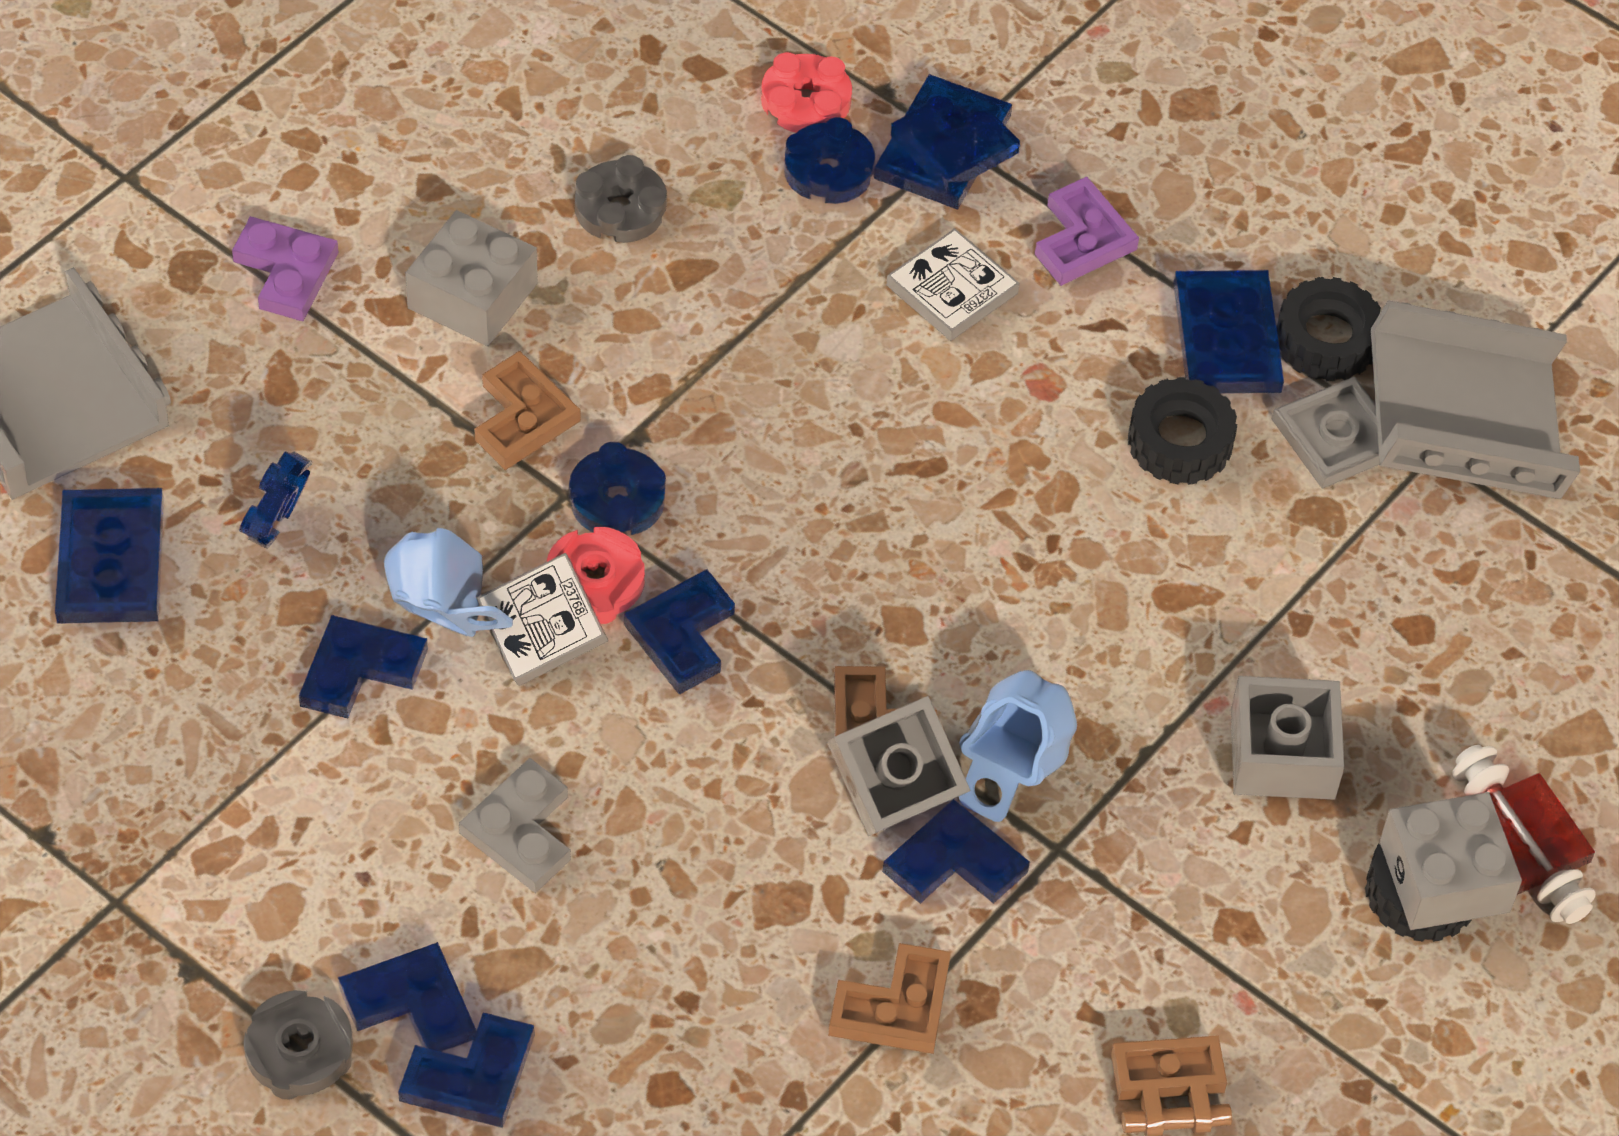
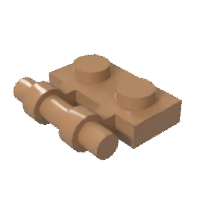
[1111,1035,1232,1136]

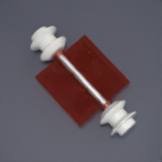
[1452,745,1596,924]

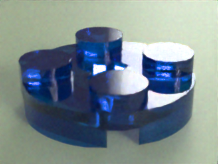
[784,117,875,204]
[569,442,666,535]
[239,451,313,549]

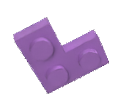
[1035,177,1139,286]
[232,216,339,321]

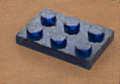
[874,74,1012,210]
[1173,270,1284,394]
[55,488,164,624]

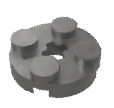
[575,155,667,243]
[243,990,353,1100]

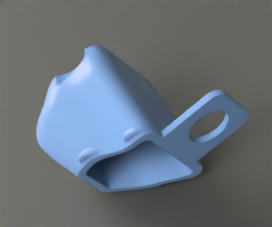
[384,528,513,637]
[959,670,1077,822]

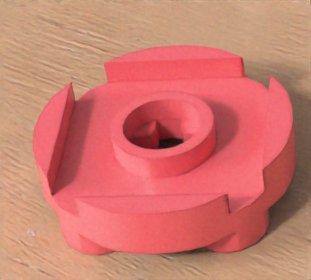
[761,52,852,134]
[547,527,645,624]

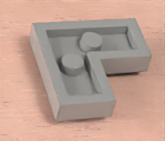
[459,758,571,893]

